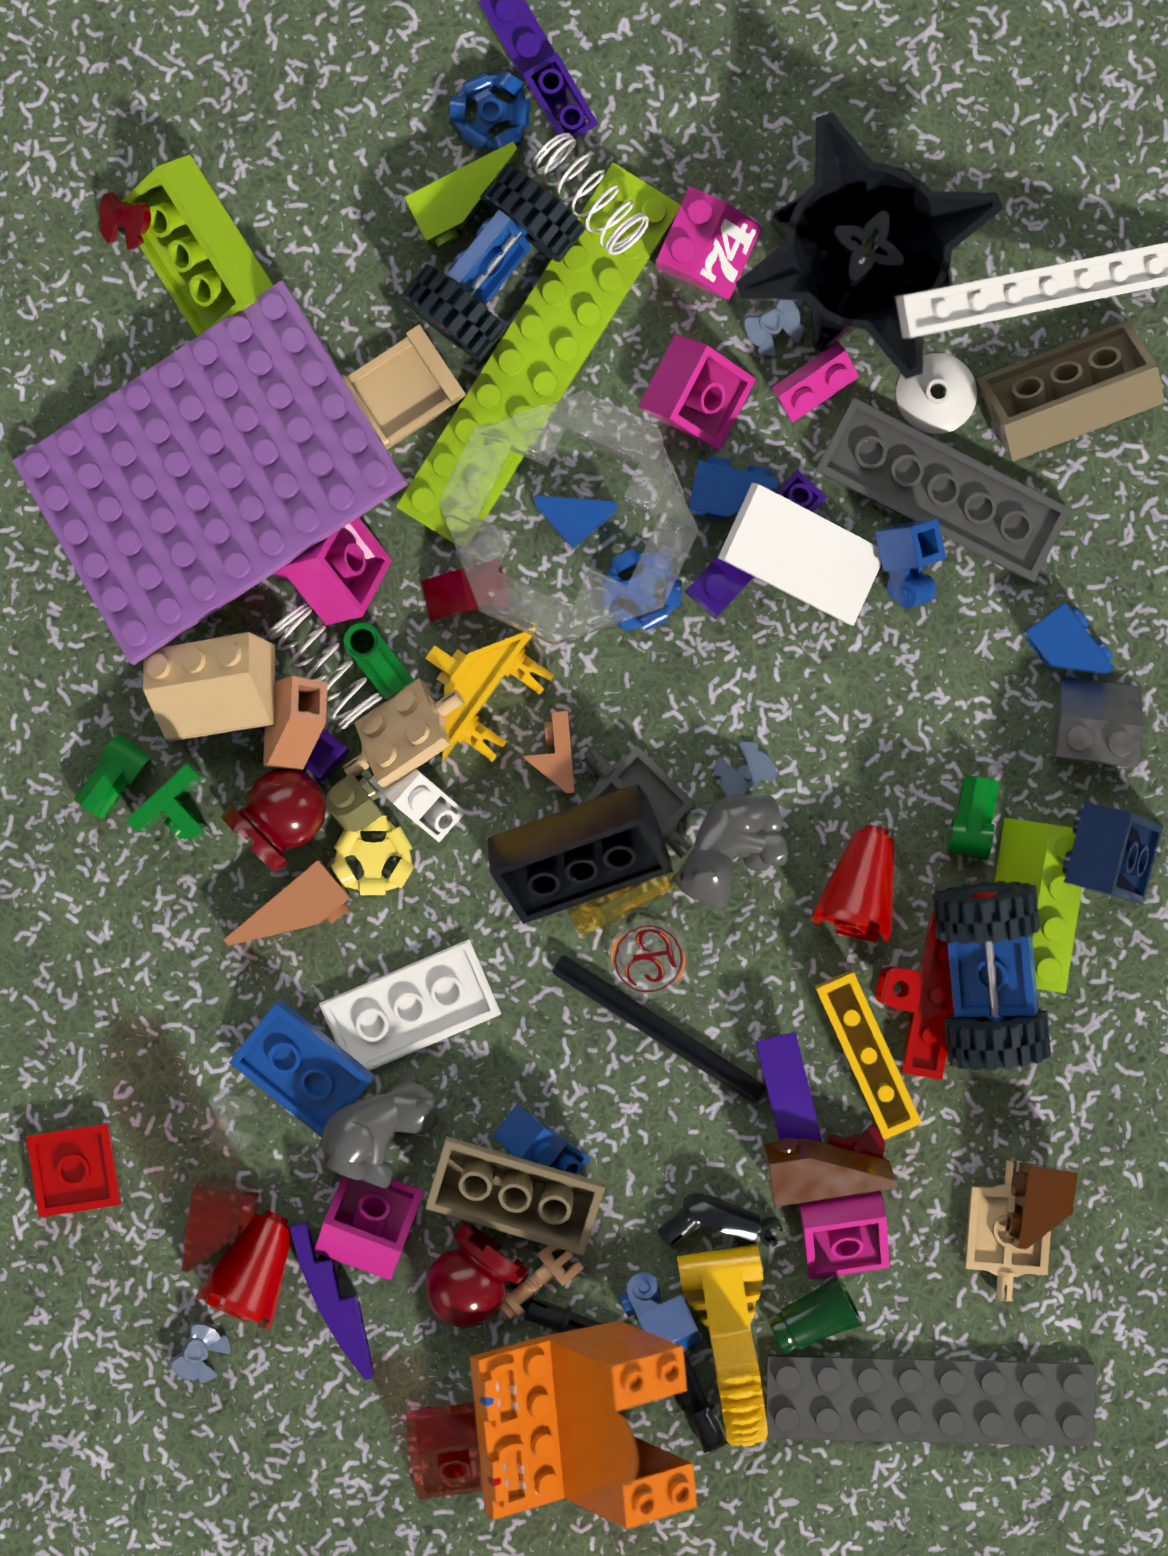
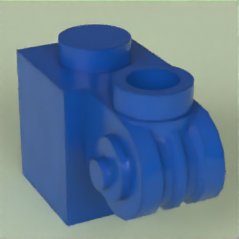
[875,519,946,609]
[618,1272,702,1351]

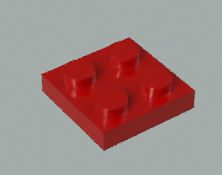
[26,1123,122,1218]

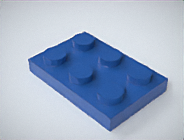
[229,999,375,1137]

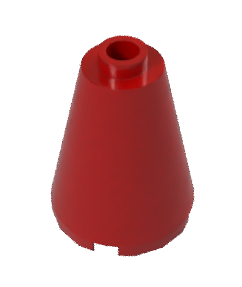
[811,825,895,942]
[195,1210,292,1331]

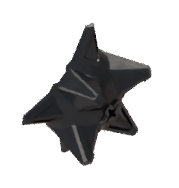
[735,112,1003,379]

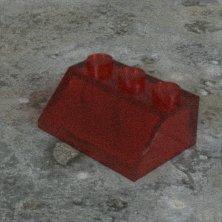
[181,1175,259,1272]
[406,1401,483,1499]

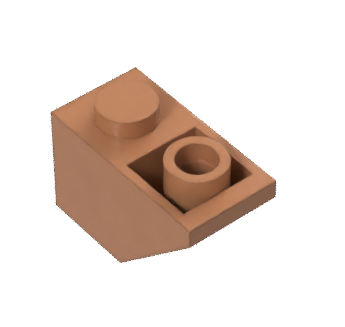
[263,676,328,771]

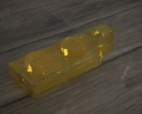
[570,870,678,937]

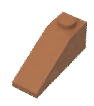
[224,860,352,946]

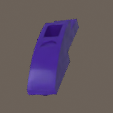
[477,0,599,144]
[685,470,827,619]

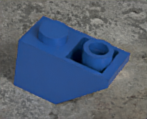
[687,456,779,521]
[1022,603,1115,675]
[492,1104,590,1175]

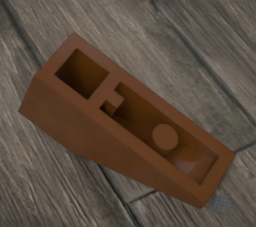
[764,1137,897,1207]

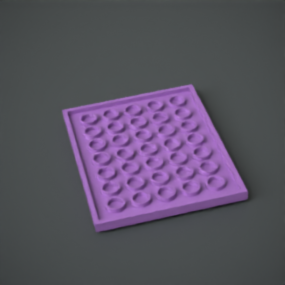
[12,280,408,665]

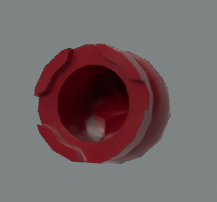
[220,769,326,873]
[425,1221,529,1329]

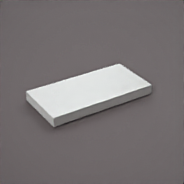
[718,483,882,626]
[319,939,501,1071]

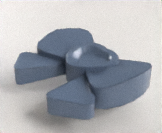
[742,300,805,357]
[714,742,777,796]
[169,1321,231,1383]

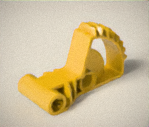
[677,1244,768,1447]

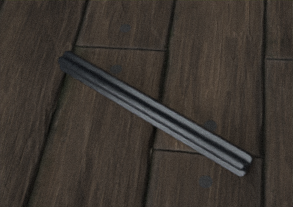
[552,956,765,1103]

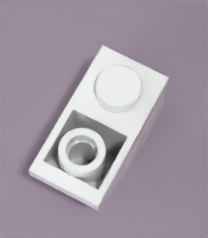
[369,768,466,842]

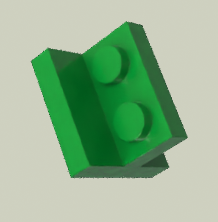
[126,764,210,840]

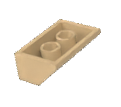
[143,632,275,741]

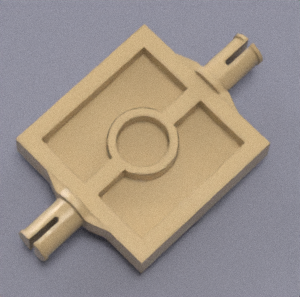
[343,678,465,789]
[964,1160,1051,1301]

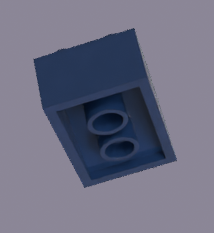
[1062,802,1163,905]

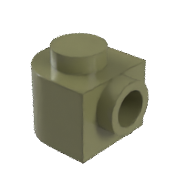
[325,773,383,832]

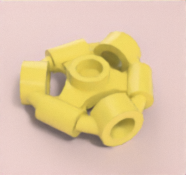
[331,816,415,895]

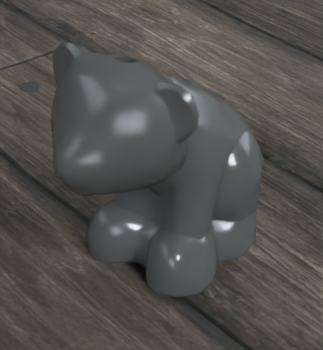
[669,794,788,911]
[315,1073,437,1188]

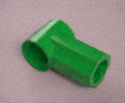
[344,623,414,701]
[74,733,152,820]
[947,775,1000,860]

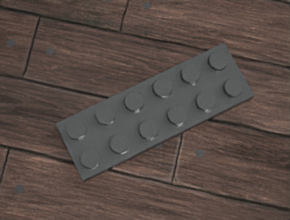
[815,397,1072,583]

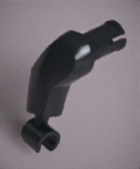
[657,1193,783,1249]

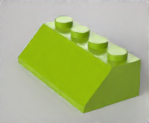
[121,154,274,337]
[994,818,1082,994]

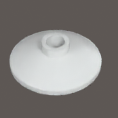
[896,353,977,434]

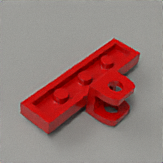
[875,911,954,1080]

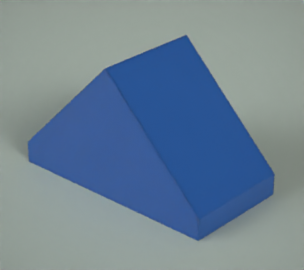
[535,495,617,550]

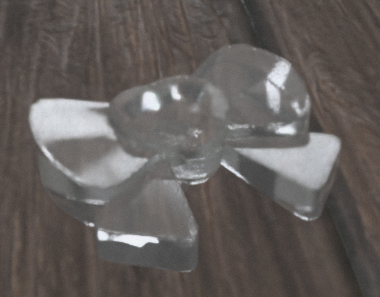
[206,1093,258,1151]

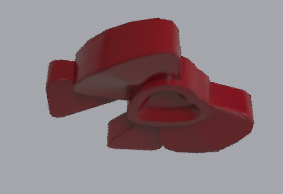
[99,192,151,250]
[827,1124,887,1160]

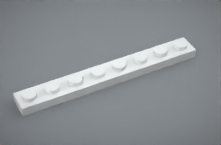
[896,242,1168,338]

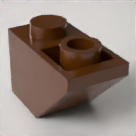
[1005,1162,1078,1250]

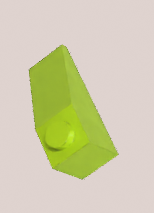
[404,141,518,248]

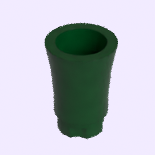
[768,1274,863,1354]

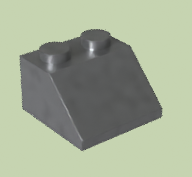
[1050,676,1143,768]

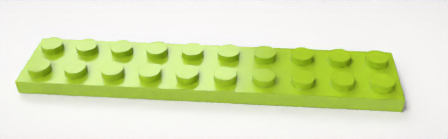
[396,163,681,551]

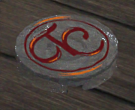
[607,918,689,1000]

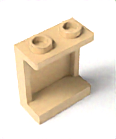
[342,324,466,449]

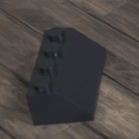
[487,784,673,924]

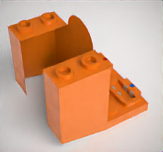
[470,1321,697,1529]

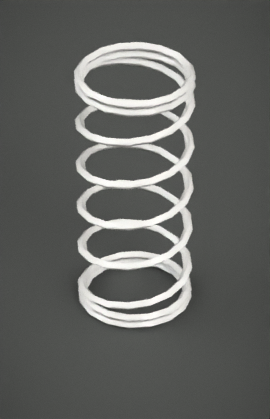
[531,133,649,255]
[267,603,382,729]

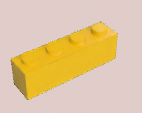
[815,969,922,1140]

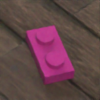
[771,342,859,423]

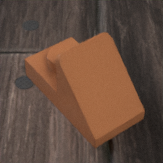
[522,711,575,794]

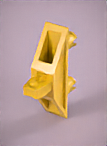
[425,627,555,762]

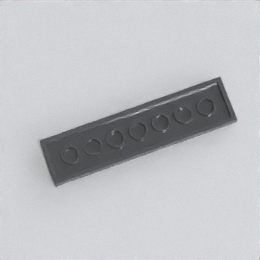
[766,1355,1095,1447]

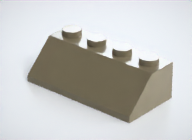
[976,320,1165,462]
[425,1136,606,1256]

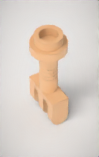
[500,1245,584,1319]

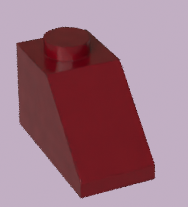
[422,560,510,621]

